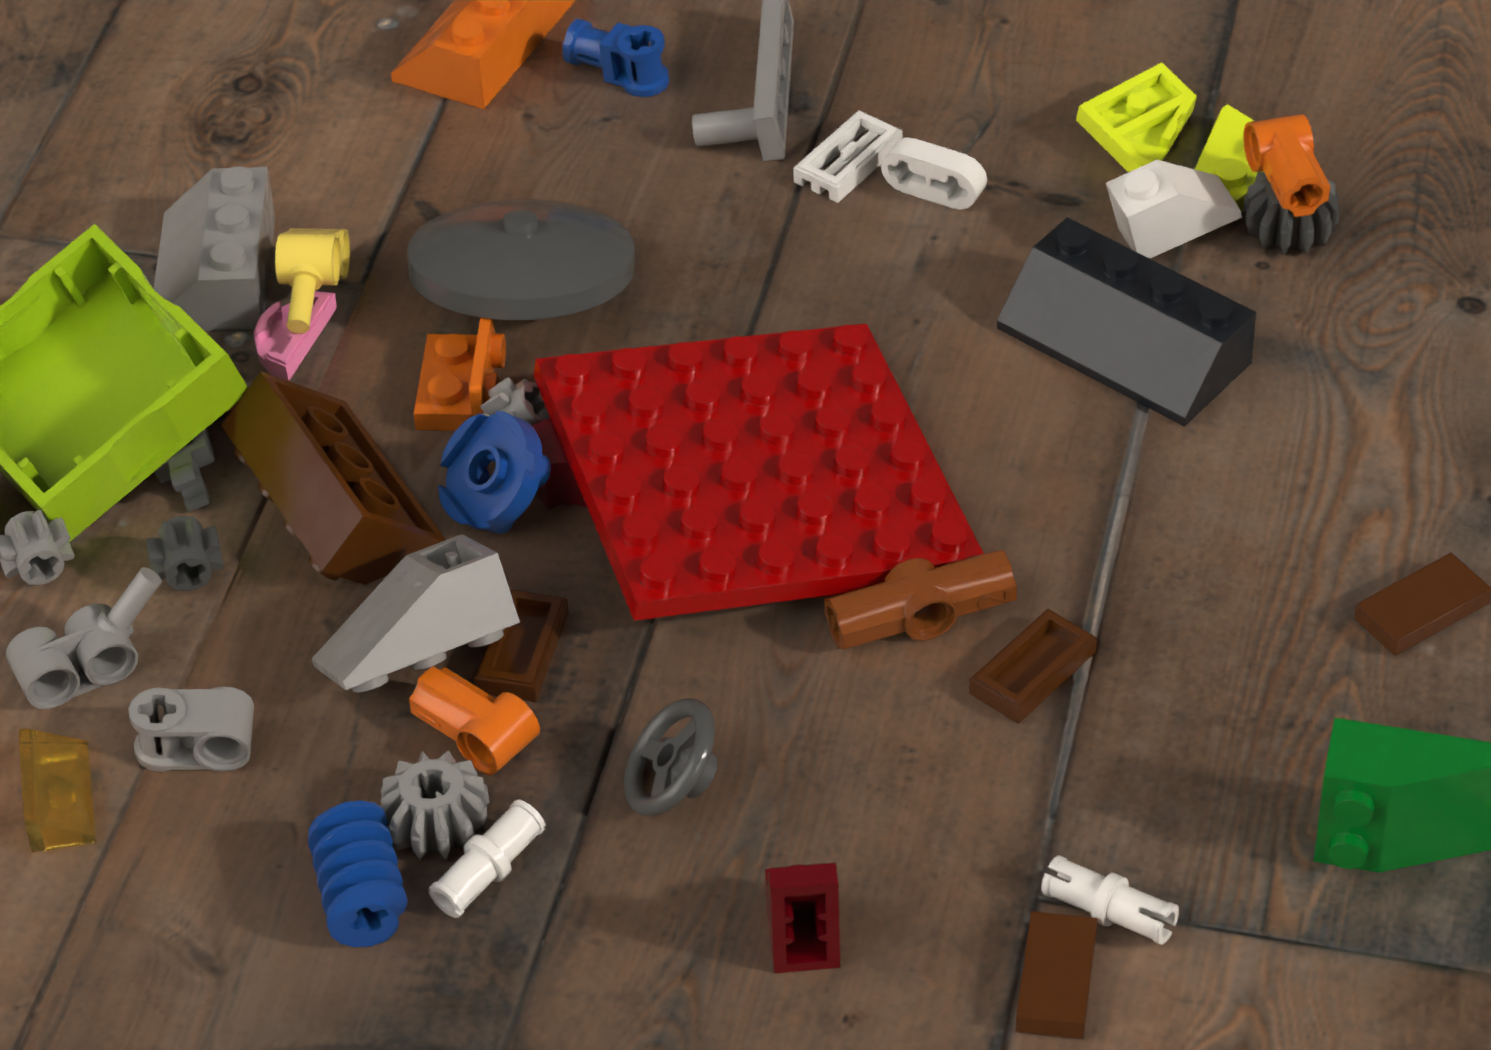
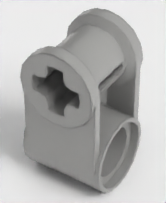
[128,686,254,772]

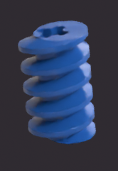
[307,800,408,947]

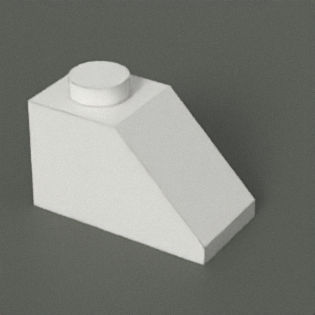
[1106,160,1242,258]

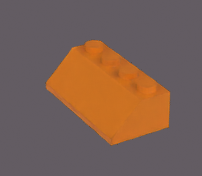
[391,0,576,109]

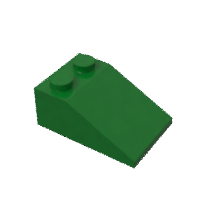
[1313,717,1491,873]

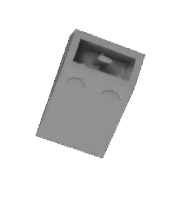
[312,534,520,692]

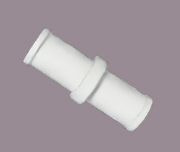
[429,800,545,918]
[1041,855,1179,945]

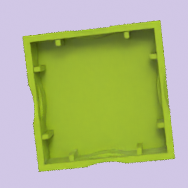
[0,224,248,542]

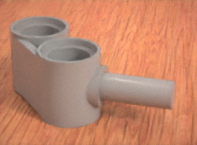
[6,567,162,709]

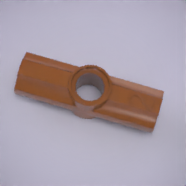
[824,550,1017,649]

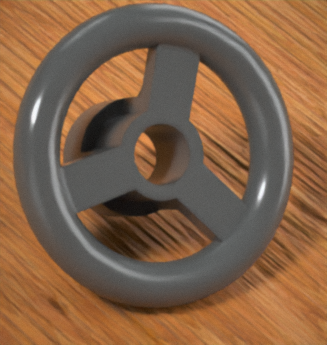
[624,698,717,816]

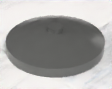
[407,199,635,320]

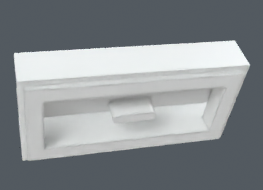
[793,110,902,203]

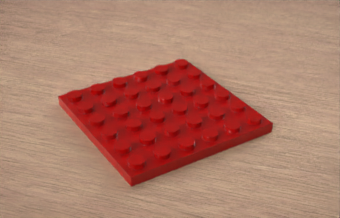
[533,323,984,621]

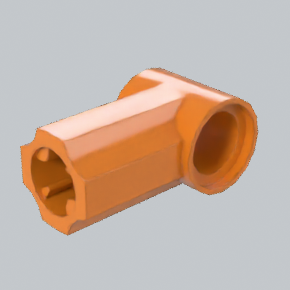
[1243,114,1330,217]
[409,666,540,775]

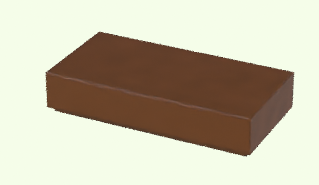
[1354,552,1491,656]
[474,589,569,702]
[969,609,1097,724]
[1016,911,1098,1039]

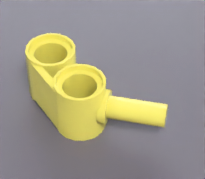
[275,228,350,334]

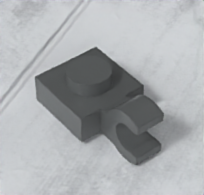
[154,427,215,512]

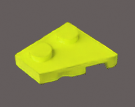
[1076,62,1197,172]

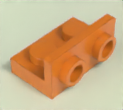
[413,317,506,431]

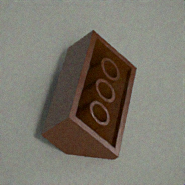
[221,371,446,585]

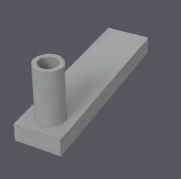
[692,0,794,161]

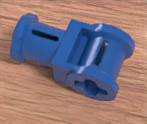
[562,18,669,97]

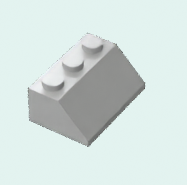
[154,166,275,331]

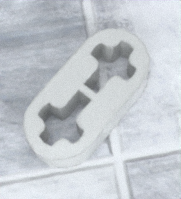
[881,137,987,210]

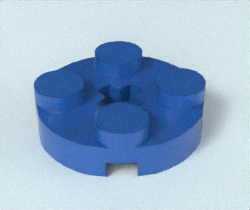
[438,411,551,534]

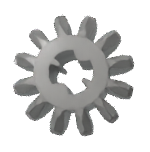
[380,750,489,860]

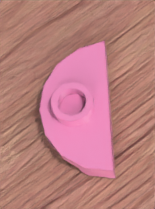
[253,291,337,381]

